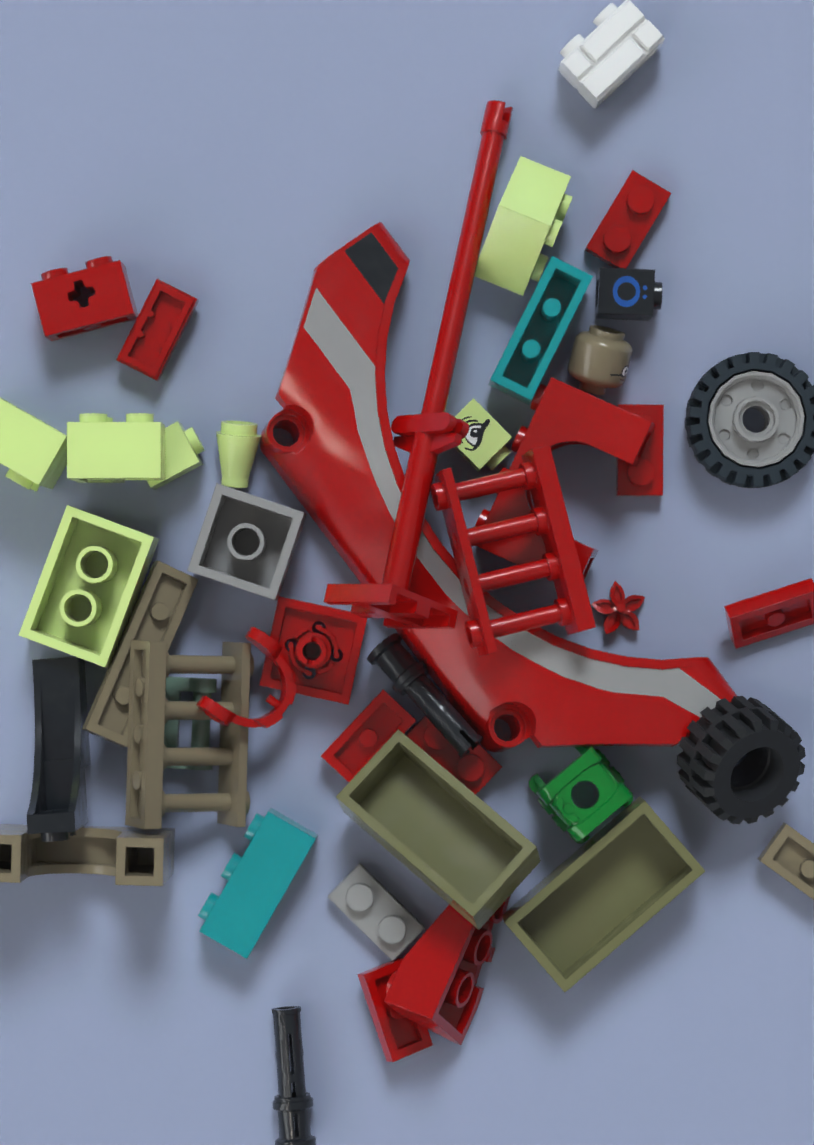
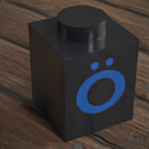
[595,267,662,321]

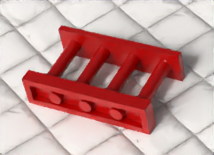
[430,445,596,657]

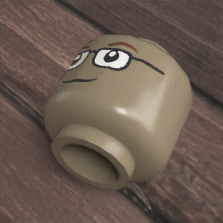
[568,325,633,395]

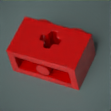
[31,256,138,341]

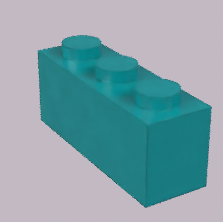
[488,256,593,405]
[198,808,318,959]

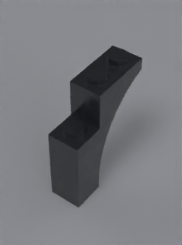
[27,657,91,842]

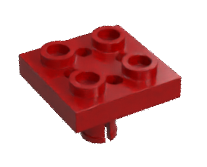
[259,596,368,705]

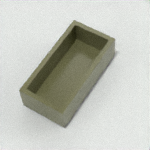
[336,729,541,930]
[502,796,705,992]

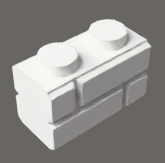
[558,0,665,109]

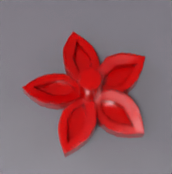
[590,581,645,635]

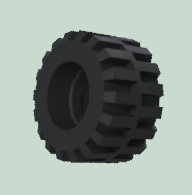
[677,696,806,824]

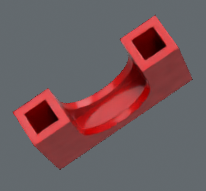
[475,377,656,582]

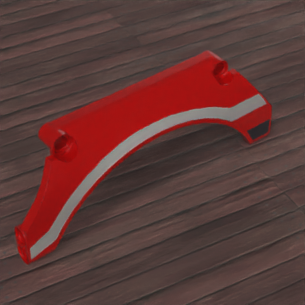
[259,222,737,753]

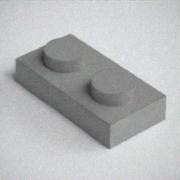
[328,863,425,961]

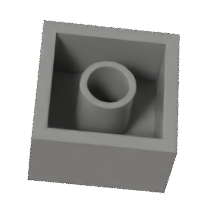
[187,483,307,600]

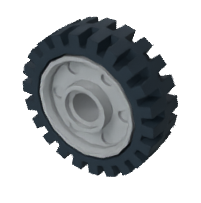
[685,352,814,488]

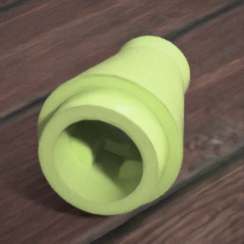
[216,420,261,488]

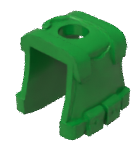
[528,746,634,844]

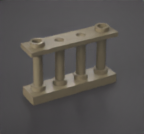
[125,640,254,829]

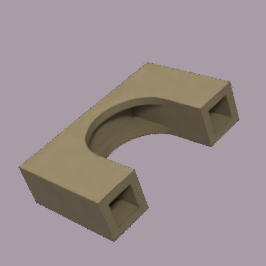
[0,824,175,886]

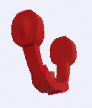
[196,627,297,728]

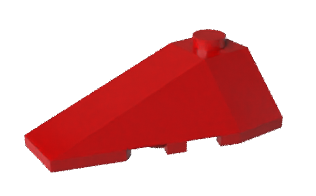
[384,895,511,1045]

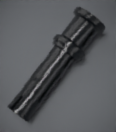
[367,633,483,758]
[272,1006,316,1145]

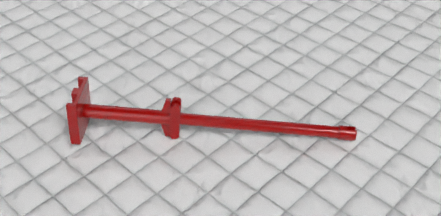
[324,100,513,629]

